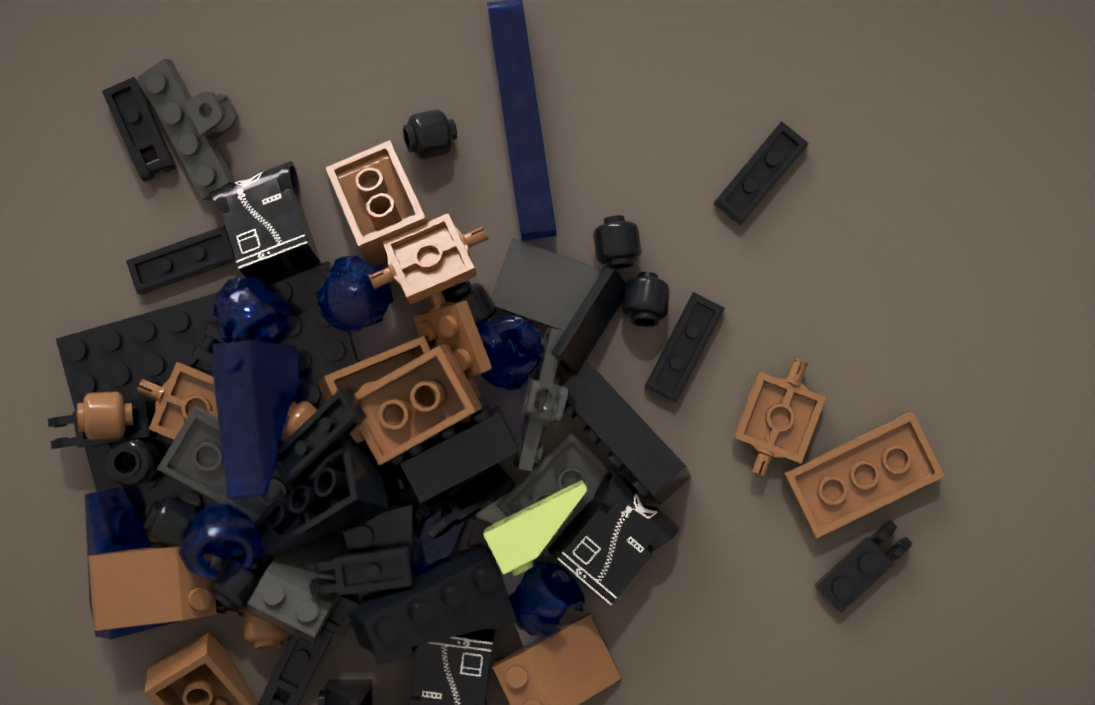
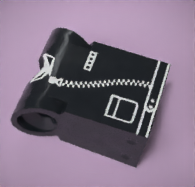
[209,161,321,288]
[547,469,680,606]
[408,629,495,705]

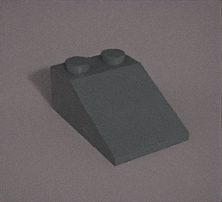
[247,535,348,646]

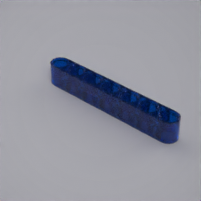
[487,0,557,241]

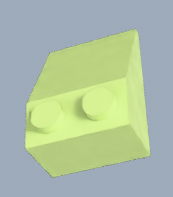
[483,480,587,576]

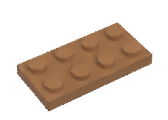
[783,412,945,539]

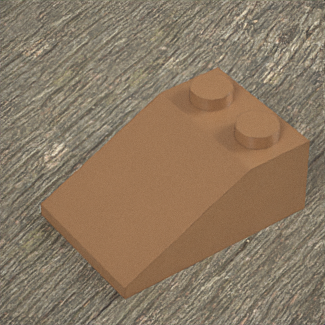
[325,140,427,269]
[354,344,483,465]
[88,541,217,631]
[493,613,621,705]
[145,630,258,705]

